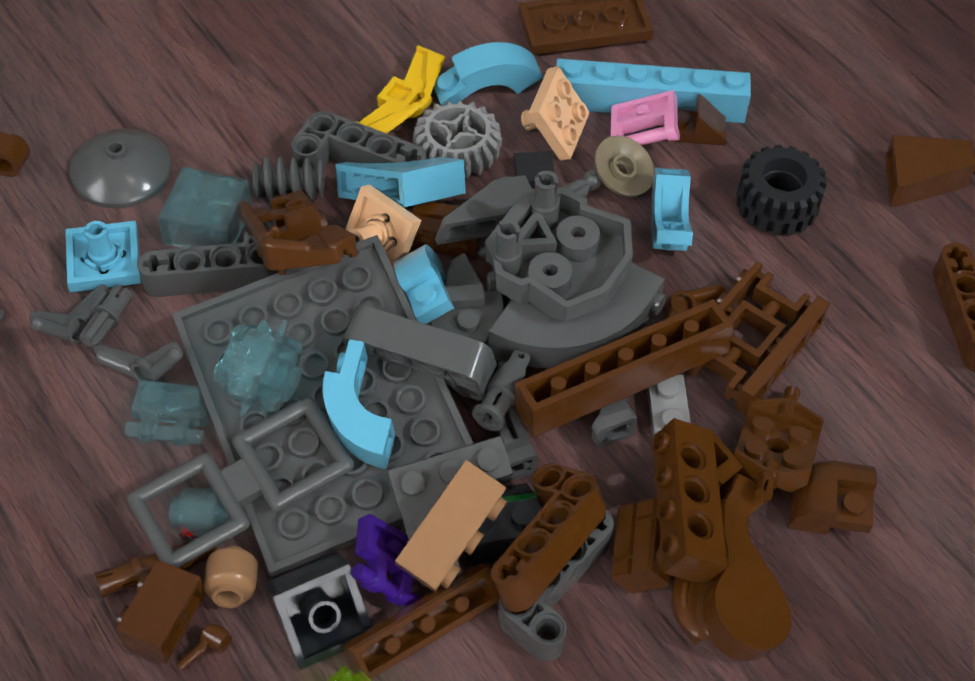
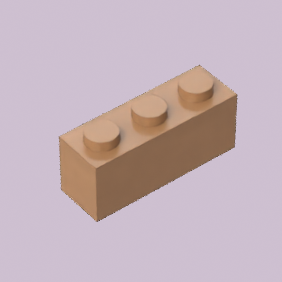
[395,460,507,592]

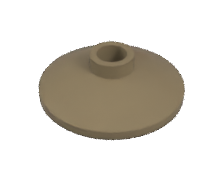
[594,136,654,197]

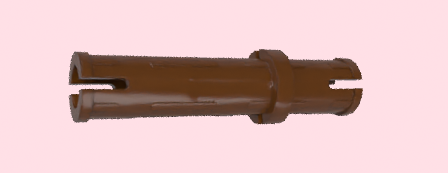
[94,540,217,598]

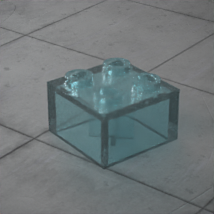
[158,166,252,248]

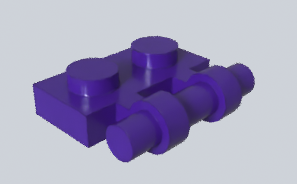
[351,513,420,607]

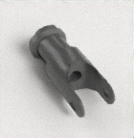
[472,350,530,431]

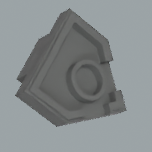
[431,284,504,344]

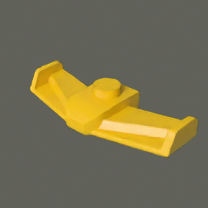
[355,45,445,134]

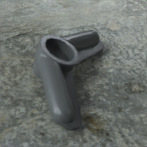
[30,284,109,343]
[94,341,183,387]

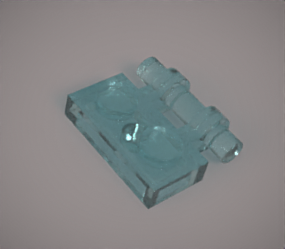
[125,380,210,446]

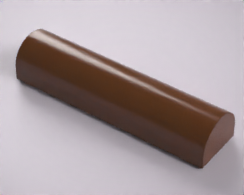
[342,563,500,681]

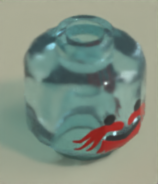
[169,488,229,539]

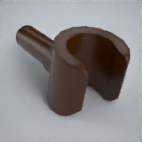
[176,624,232,671]

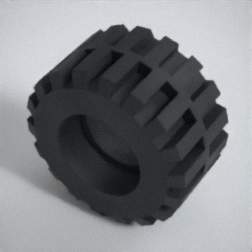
[736,145,827,236]

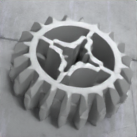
[413,99,502,180]

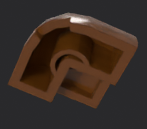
[788,460,877,535]

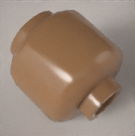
[203,546,258,608]

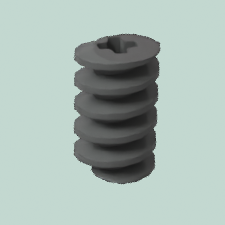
[252,156,325,201]

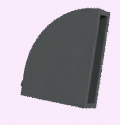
[489,237,666,369]

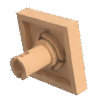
[521,66,589,161]
[345,184,422,272]

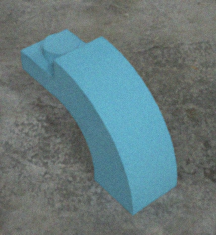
[434,42,544,106]
[651,168,693,251]
[394,244,454,324]
[323,339,395,470]

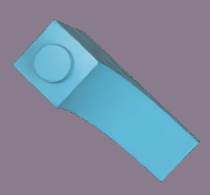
[335,157,466,207]

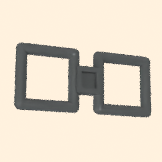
[127,397,354,568]

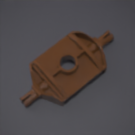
[734,386,824,502]

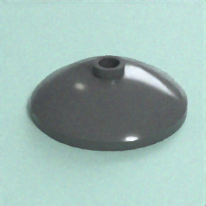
[69,128,172,208]

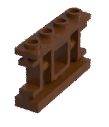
[687,261,830,416]

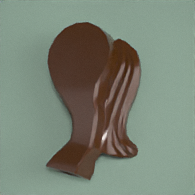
[671,474,791,662]

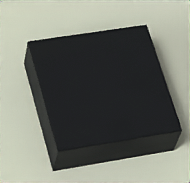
[513,151,555,189]

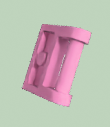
[611,90,680,146]

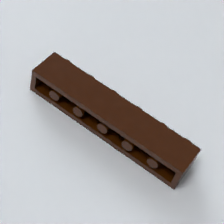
[515,299,734,438]

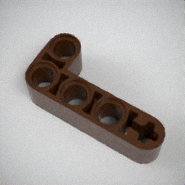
[932,242,975,372]
[490,463,606,612]

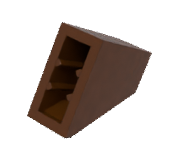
[885,135,975,207]

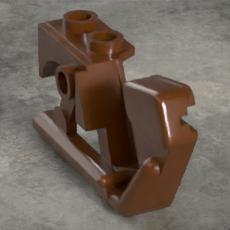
[237,190,359,275]

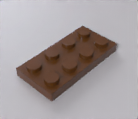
[519,0,654,55]

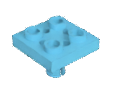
[65,221,141,292]

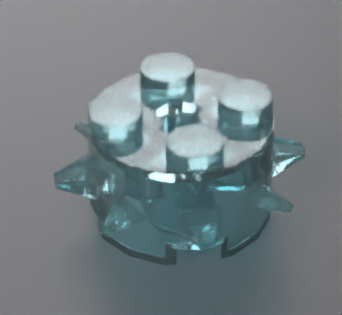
[214,320,303,417]

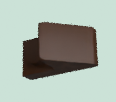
[661,94,726,146]

